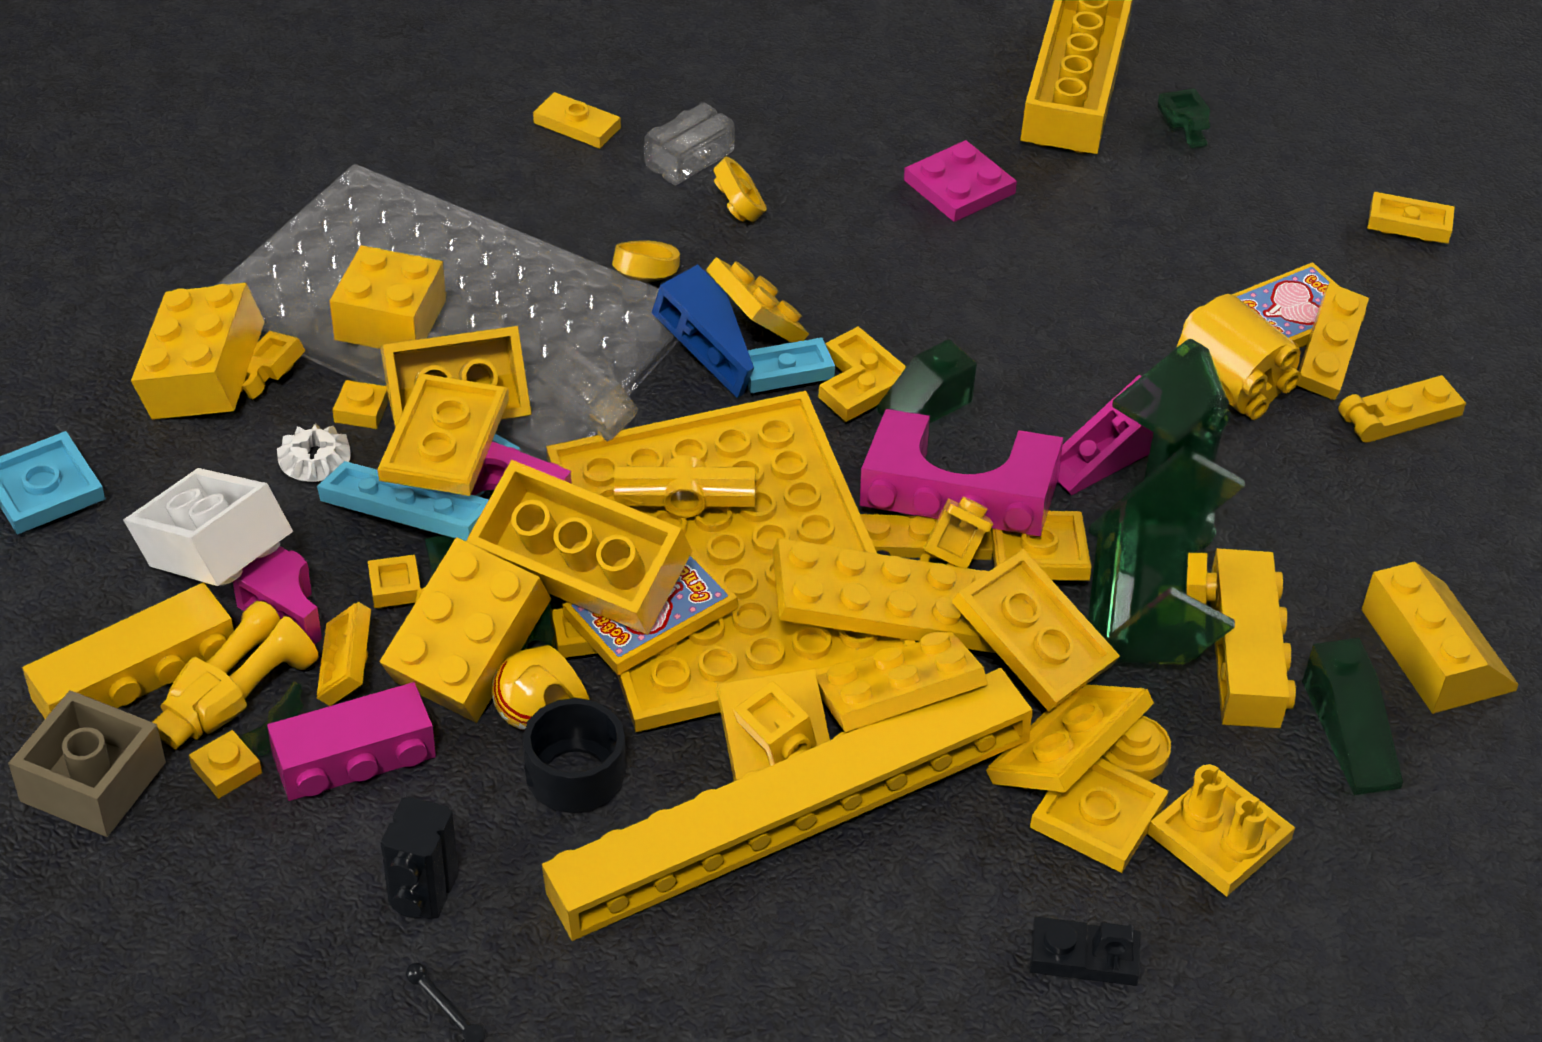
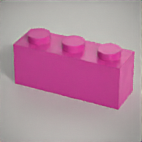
[267,682,436,801]

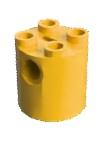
[1176,294,1301,420]

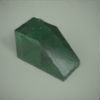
[877,339,977,424]

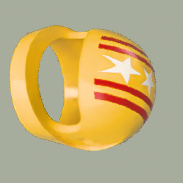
[491,645,589,730]

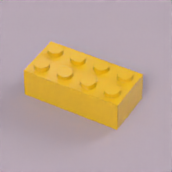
[466,460,692,635]

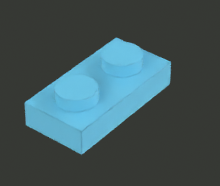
[748,338,835,393]

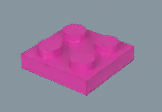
[904,140,1017,222]

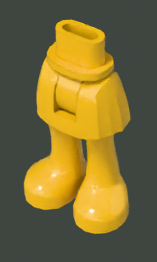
[152,601,319,749]

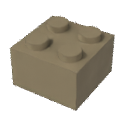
[8,690,166,837]

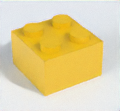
[329,245,446,349]

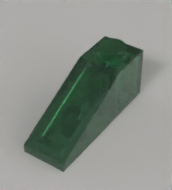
[1302,638,1403,795]

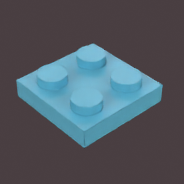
[0,431,105,535]

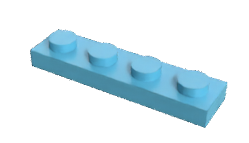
[317,461,489,541]

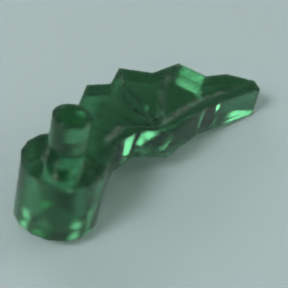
[241,682,304,756]

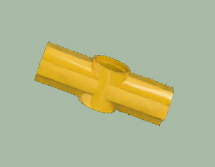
[614,455,756,518]

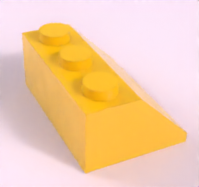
[380,326,532,428]
[1361,561,1519,714]

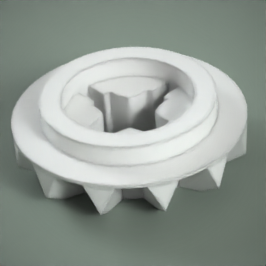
[277,423,351,482]

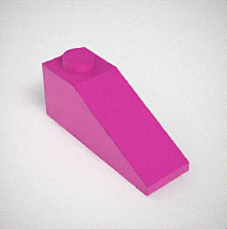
[1057,375,1181,496]

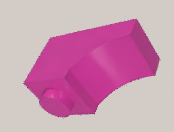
[233,546,322,645]

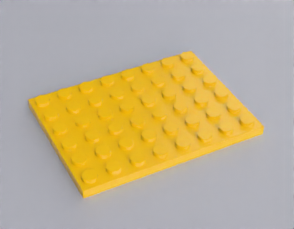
[546,391,916,732]

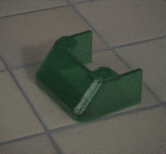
[1088,339,1231,570]
[1088,446,1245,665]

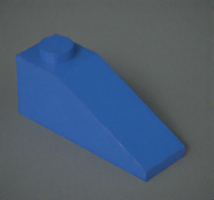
[651,264,754,399]

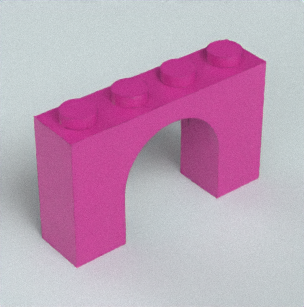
[859,409,1063,536]

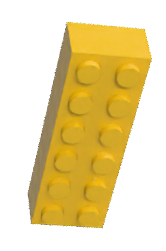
[1020,0,1133,154]

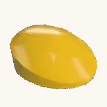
[612,240,680,283]

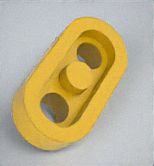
[713,156,767,222]

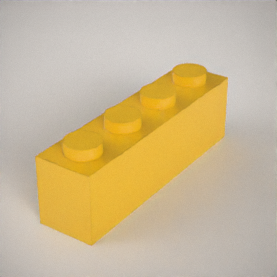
[1211,548,1296,729]
[22,582,234,719]

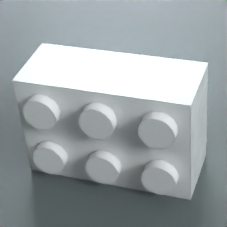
[123,468,293,586]

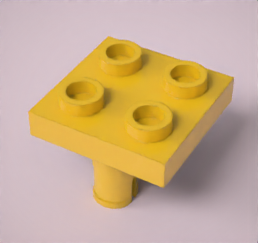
[1147,764,1295,897]

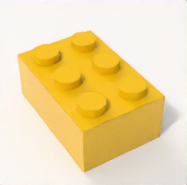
[131,283,265,420]
[379,537,551,723]

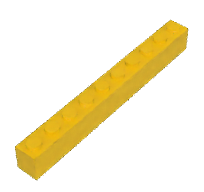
[542,668,1032,941]

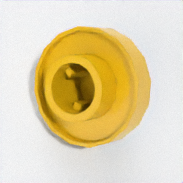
[1100,715,1171,781]

